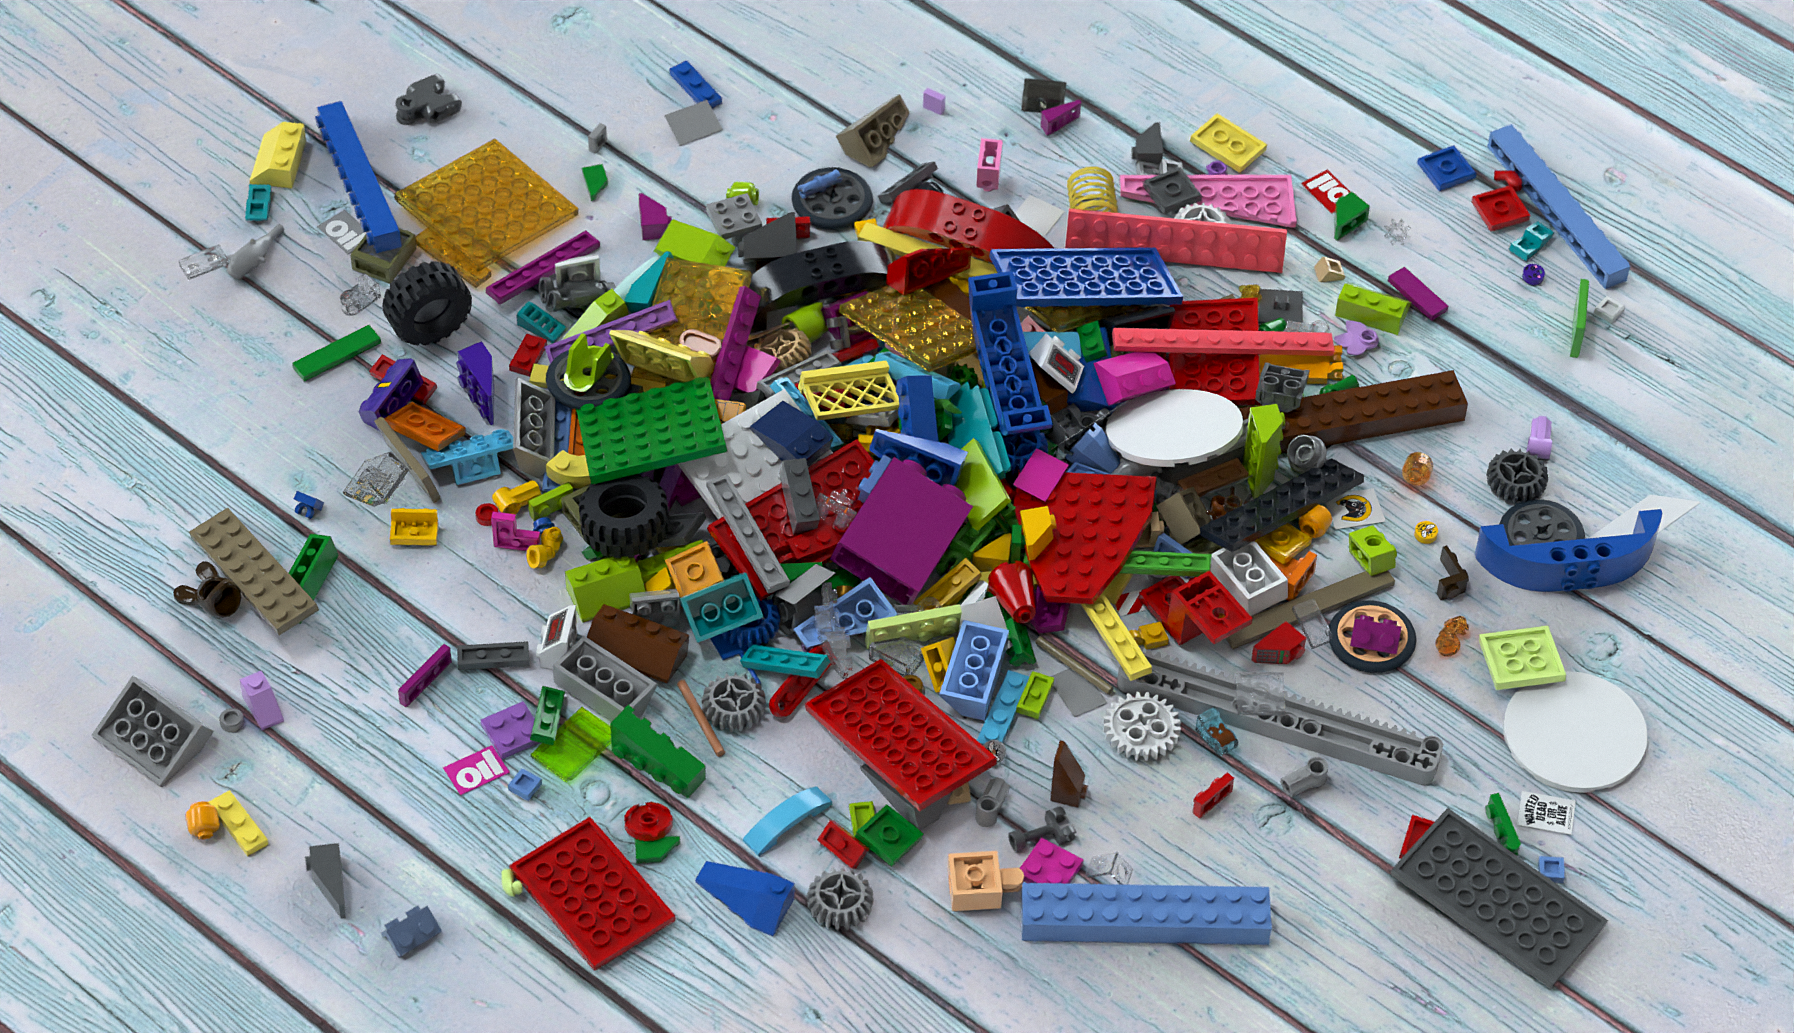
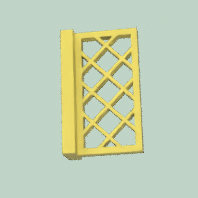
[798,361,899,421]

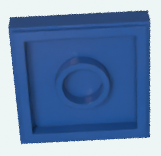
[1417,145,1477,192]

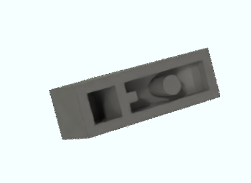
[305,843,346,919]

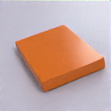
[384,402,466,451]

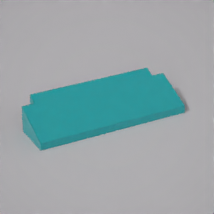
[947,382,1011,480]

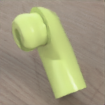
[501,869,523,897]

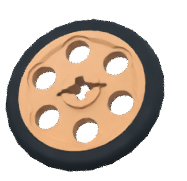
[1328,600,1417,673]

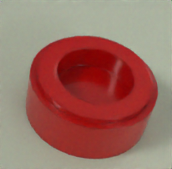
[475,503,498,526]

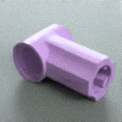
[1527,416,1552,460]

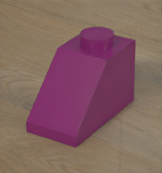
[638,193,672,240]

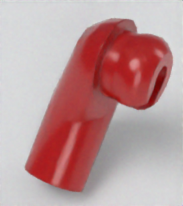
[1494,170,1523,192]

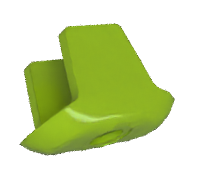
[564,333,614,392]

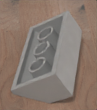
[513,377,555,478]
[553,636,657,721]

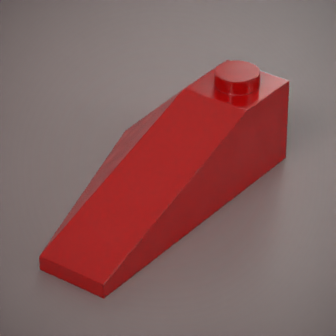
[886,248,972,295]

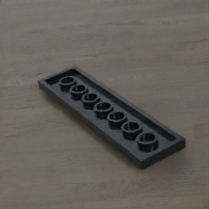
[1200,458,1364,553]

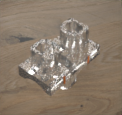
[817,489,857,530]

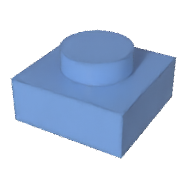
[508,768,542,801]
[1538,856,1565,883]

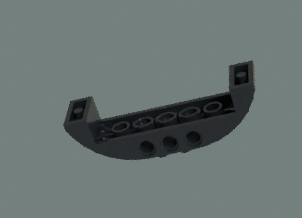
[742,241,914,334]

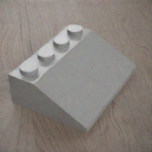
[91,675,214,786]

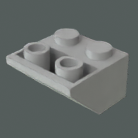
[630,589,680,627]

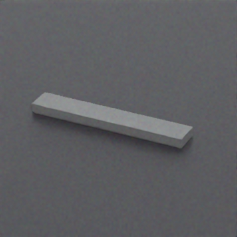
[706,474,790,594]

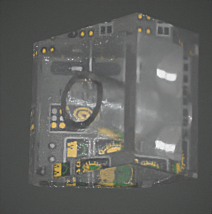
[342,451,409,507]

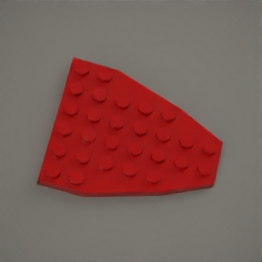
[1014,472,1157,604]

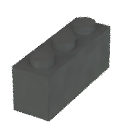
[779,458,820,535]

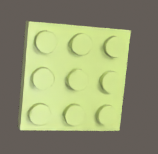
[1479,626,1566,690]

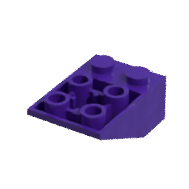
[456,341,494,425]

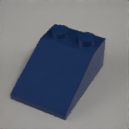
[749,401,834,466]

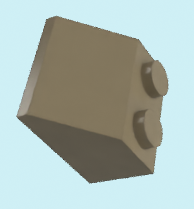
[1156,487,1212,545]

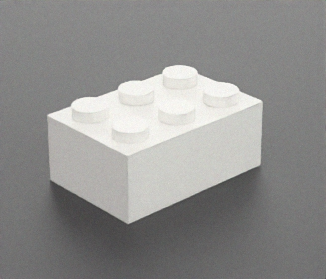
[1211,541,1288,616]

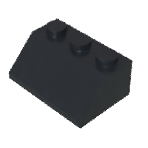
[1099,305,1175,346]

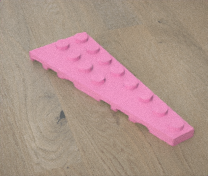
[1119,175,1297,227]

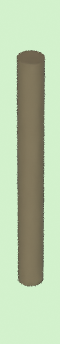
[1035,636,1114,695]

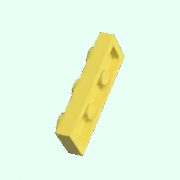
[209,790,269,857]

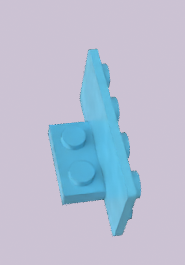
[421,429,513,485]

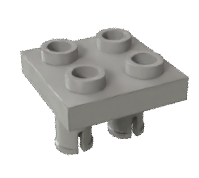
[706,193,762,247]

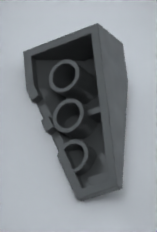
[860,763,953,830]

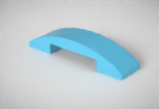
[743,786,832,857]

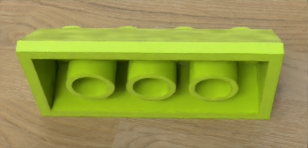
[1242,404,1285,499]

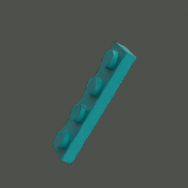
[740,645,830,678]

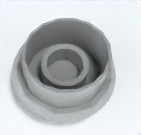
[1287,435,1327,474]

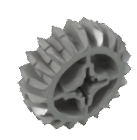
[701,672,766,733]
[807,867,874,931]

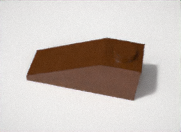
[1050,740,1088,808]

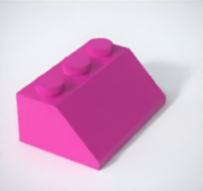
[1093,352,1176,406]

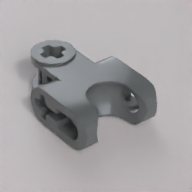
[395,74,462,125]

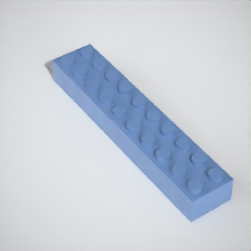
[1021,883,1272,945]

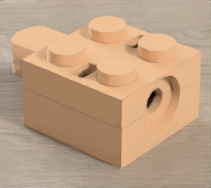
[947,851,1024,911]

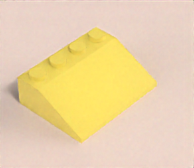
[609,330,715,382]

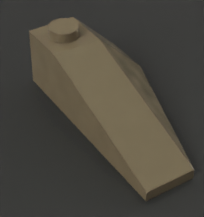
[836,94,910,168]

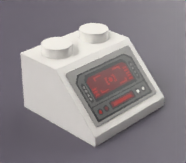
[1029,333,1084,394]
[536,605,578,669]

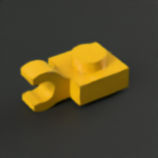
[1129,621,1169,650]

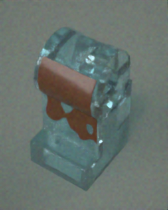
[1195,707,1238,756]

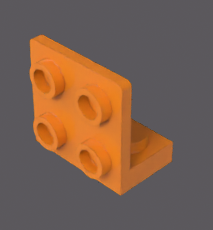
[1269,551,1317,601]

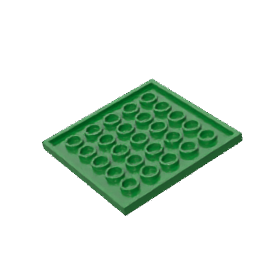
[576,376,728,484]

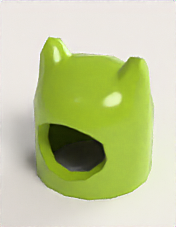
[782,302,828,343]

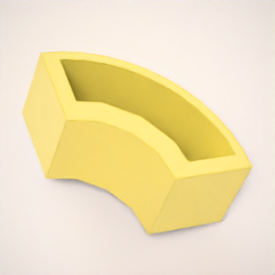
[546,450,591,489]

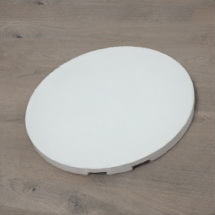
[1106,389,1243,467]
[1503,671,1647,793]

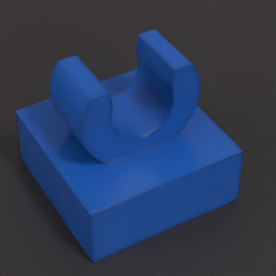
[293,491,324,519]

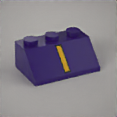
[358,358,424,431]

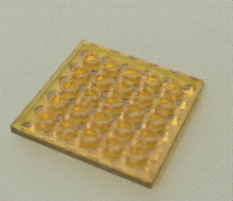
[394,138,579,271]

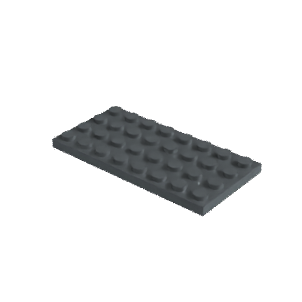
[1390,808,1608,989]

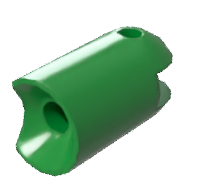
[1319,374,1359,394]

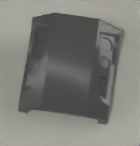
[1255,362,1310,413]

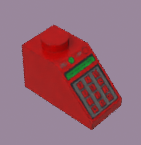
[1251,621,1306,664]

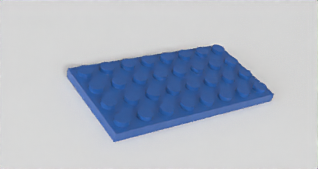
[989,248,1183,308]

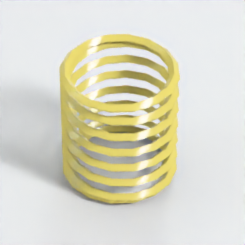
[1067,167,1118,213]

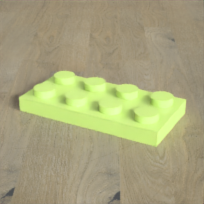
[865,604,962,650]

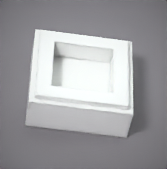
[1594,296,1625,324]

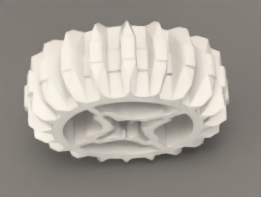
[1174,202,1230,224]

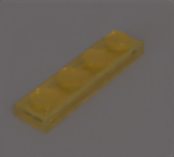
[415,226,492,288]

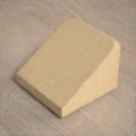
[1314,256,1345,282]

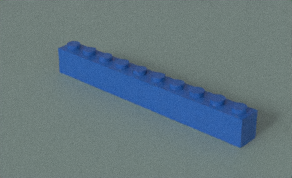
[315,101,402,253]

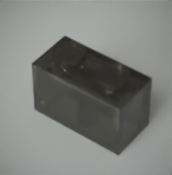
[1021,78,1067,113]

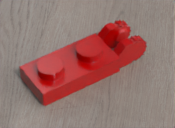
[771,524,838,564]

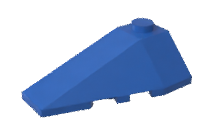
[695,861,795,937]

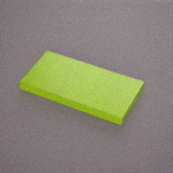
[955,438,1011,531]

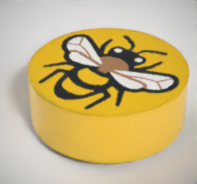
[1414,521,1438,544]

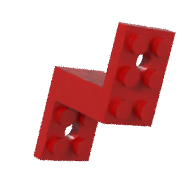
[1138,570,1253,645]

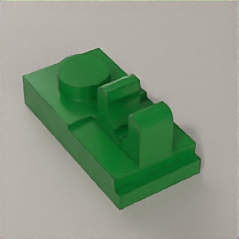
[1005,618,1036,667]

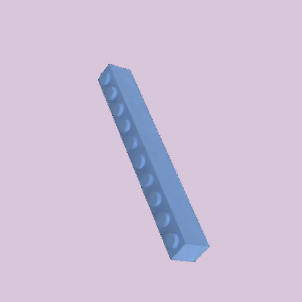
[1487,124,1630,289]

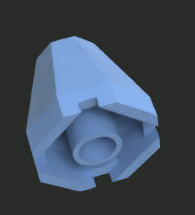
[1065,423,1120,474]

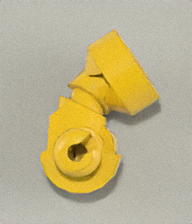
[526,527,563,568]

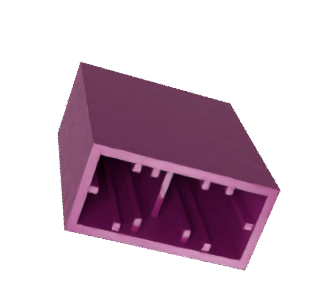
[830,457,973,609]

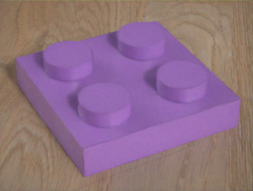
[480,701,539,759]

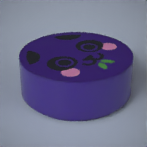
[1522,264,1545,285]

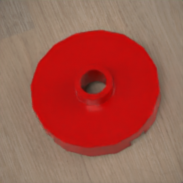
[624,802,673,841]

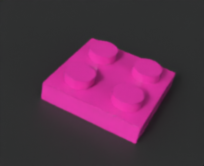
[1020,838,1084,884]

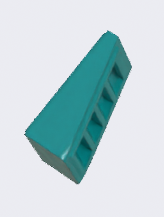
[516,301,566,343]

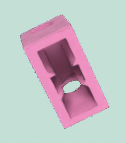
[976,138,1003,191]

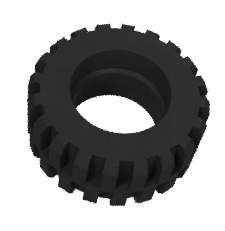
[382,261,472,346]
[579,474,669,559]

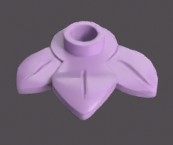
[1334,321,1379,355]

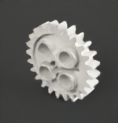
[1103,692,1181,761]

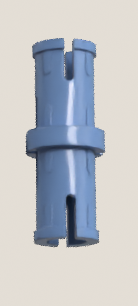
[798,169,842,199]

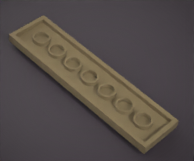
[189,508,319,635]

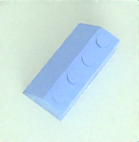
[939,620,1009,721]

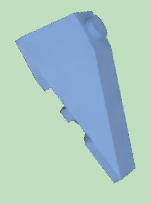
[793,577,898,649]

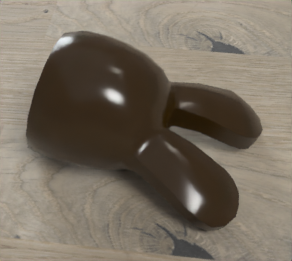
[173,561,242,619]

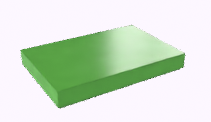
[1570,279,1589,358]

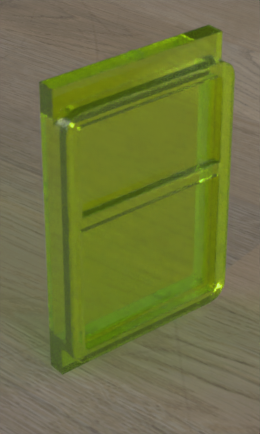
[530,707,611,783]

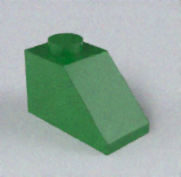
[1334,191,1370,241]

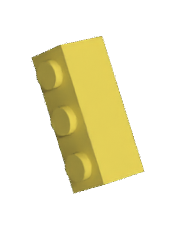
[250,122,306,188]

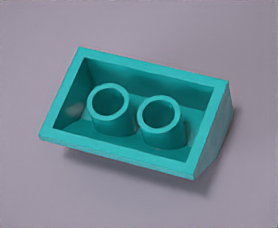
[679,572,763,643]

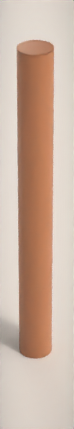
[677,680,725,757]

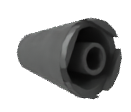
[772,588,839,635]

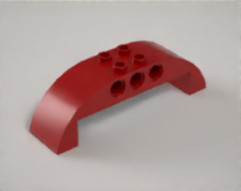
[883,189,1055,263]

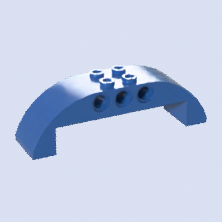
[968,271,1053,436]
[1475,509,1663,592]

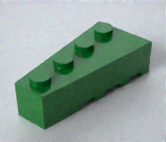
[610,705,706,798]

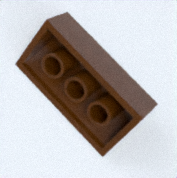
[586,604,689,684]

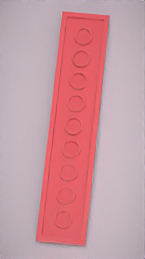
[1065,208,1287,273]

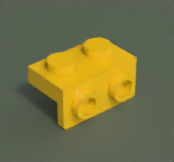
[390,508,439,545]

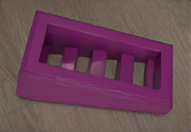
[1040,99,1081,136]

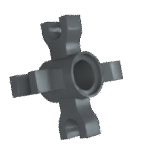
[1065,403,1111,448]

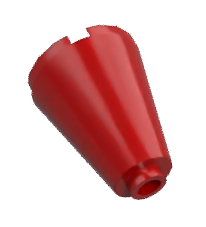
[987,561,1036,623]

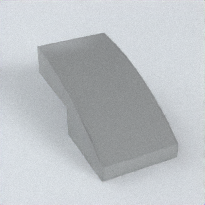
[1136,159,1183,175]

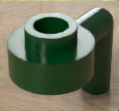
[982,512,1012,548]

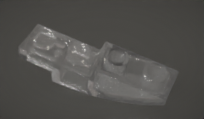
[813,582,852,679]

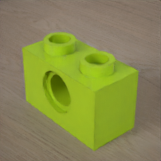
[1349,525,1397,576]

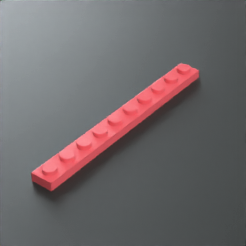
[1112,328,1334,356]

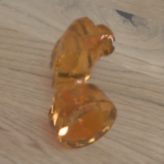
[1435,616,1469,657]

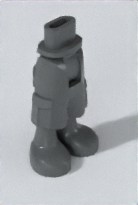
[539,277,616,312]

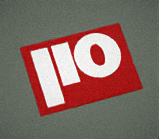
[1301,169,1350,214]

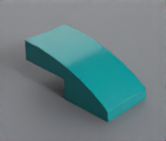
[245,185,272,221]
[1509,221,1555,261]

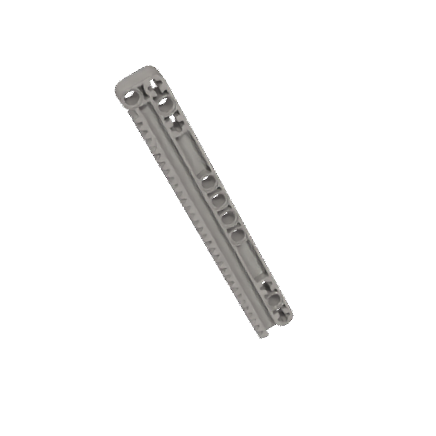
[1117,646,1443,785]

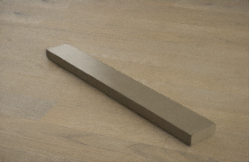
[1225,571,1395,649]

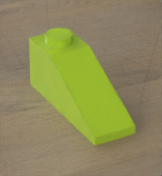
[563,288,629,340]

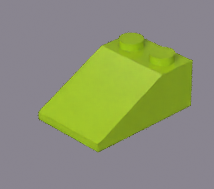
[654,219,736,288]

